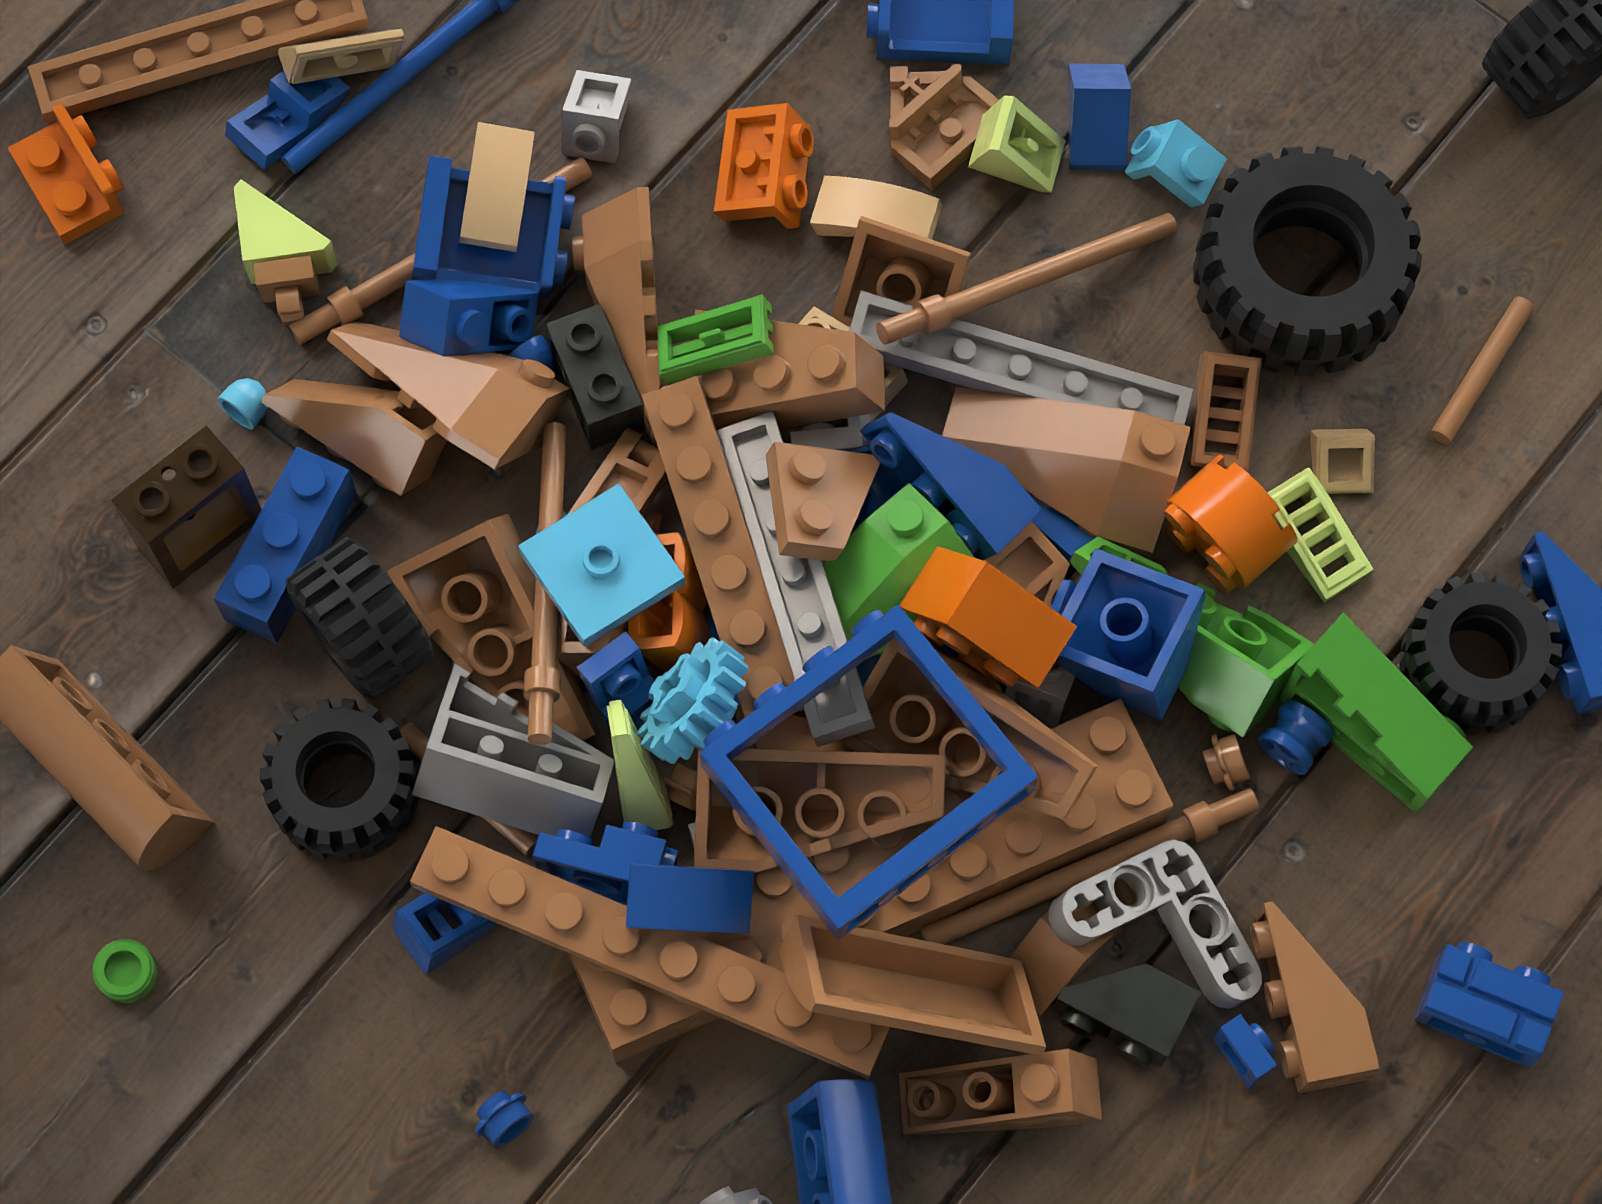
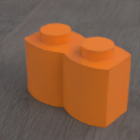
[628,533,710,671]

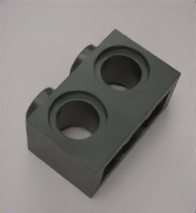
[546,304,645,450]

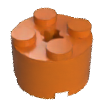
[1163,455,1298,595]

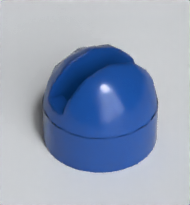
[508,335,556,372]

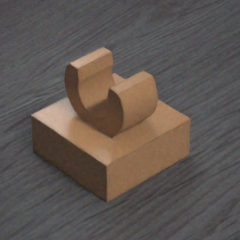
[253,256,320,324]

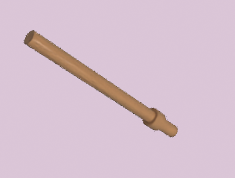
[289,157,593,345]
[876,213,1177,345]
[524,422,567,745]
[920,788,1259,944]

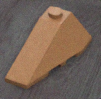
[572,187,660,446]
[327,321,570,469]
[942,387,1191,558]
[387,514,598,741]
[838,638,1098,819]
[694,747,945,873]

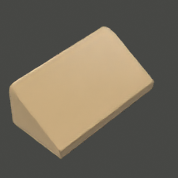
[278,29,404,84]

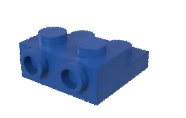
[533,822,681,906]

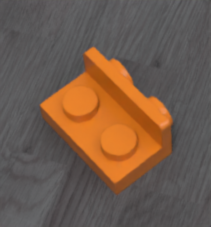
[8,103,125,245]
[714,103,814,229]

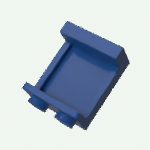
[866,0,1014,65]
[411,155,575,300]

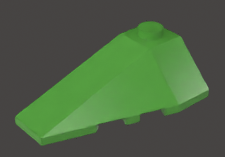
[823,483,973,659]
[1070,536,1314,737]

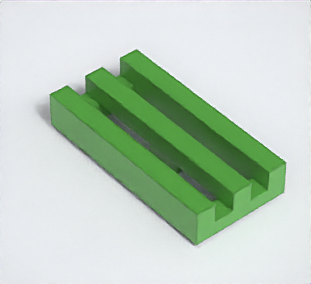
[657,294,774,385]

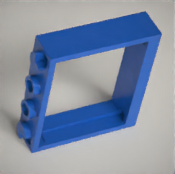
[699,604,1038,941]

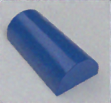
[787,1079,892,1204]

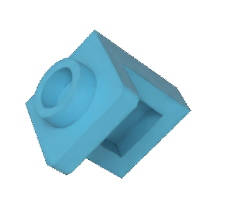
[1125,119,1227,208]

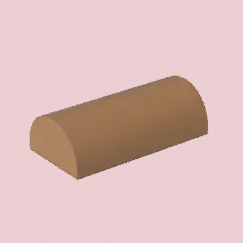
[0,645,215,871]

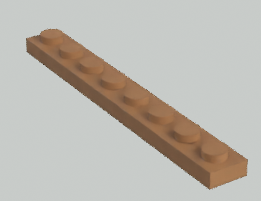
[410,826,891,1080]

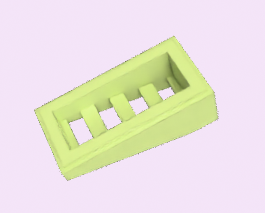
[1268,468,1374,603]
[607,700,674,830]

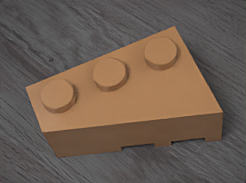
[695,309,885,433]

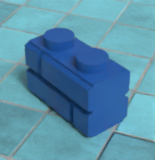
[1414,942,1564,1068]

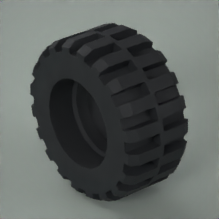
[1193,145,1422,376]

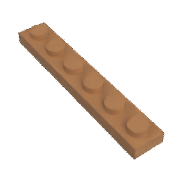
[28,0,370,124]
[641,376,804,718]

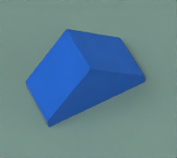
[1068,63,1131,170]

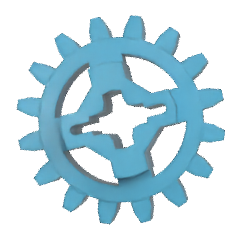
[637,637,748,764]

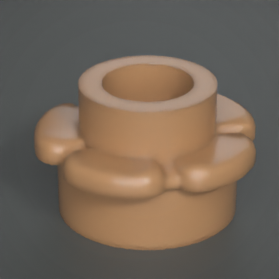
[1203,734,1251,790]
[663,762,697,812]

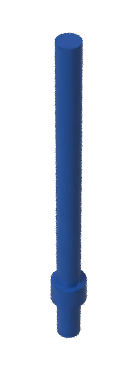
[281,0,518,174]

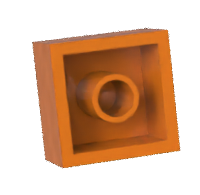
[899,546,1077,688]

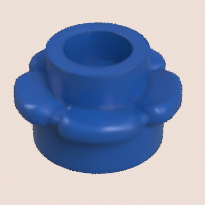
[475,1091,534,1148]

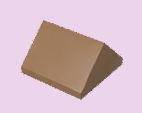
[832,216,971,327]

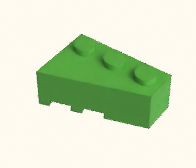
[1279,612,1473,814]

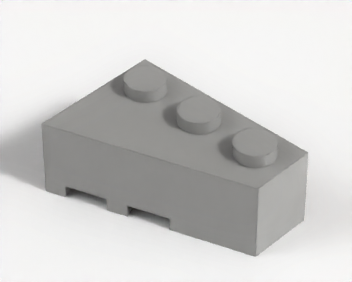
[412,664,615,837]

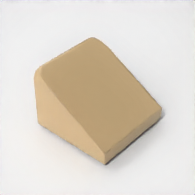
[1310,429,1375,494]

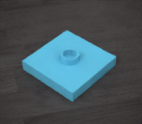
[518,483,686,647]

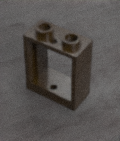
[111,425,262,589]

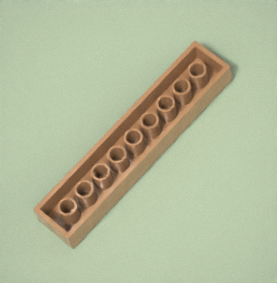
[568,699,1174,1063]

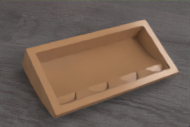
[779,915,1046,1056]

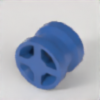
[1257,700,1334,775]

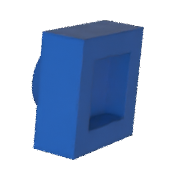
[1213,1014,1277,1089]

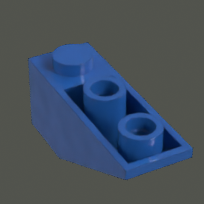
[859,412,1042,560]
[1519,531,1602,715]

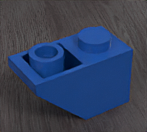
[399,278,539,356]

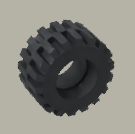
[1482,0,1602,119]
[286,537,433,700]
[1399,572,1562,735]
[260,698,419,862]

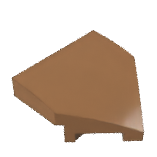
[889,64,999,191]

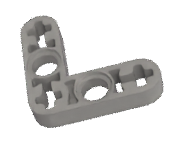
[1048,840,1262,1009]

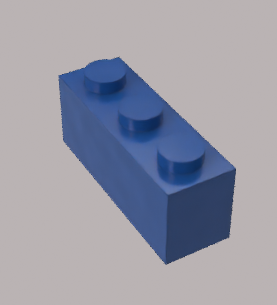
[214,446,357,644]

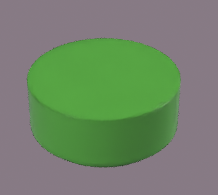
[93,939,158,1003]

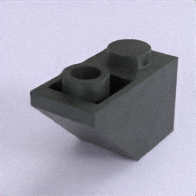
[1052,963,1201,1068]

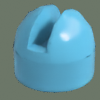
[217,378,269,430]

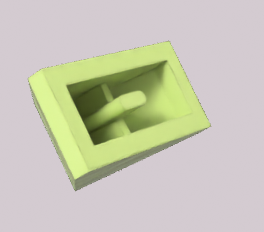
[968,96,1066,193]
[234,179,338,284]

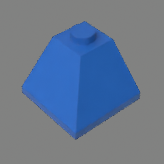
[1055,549,1206,721]

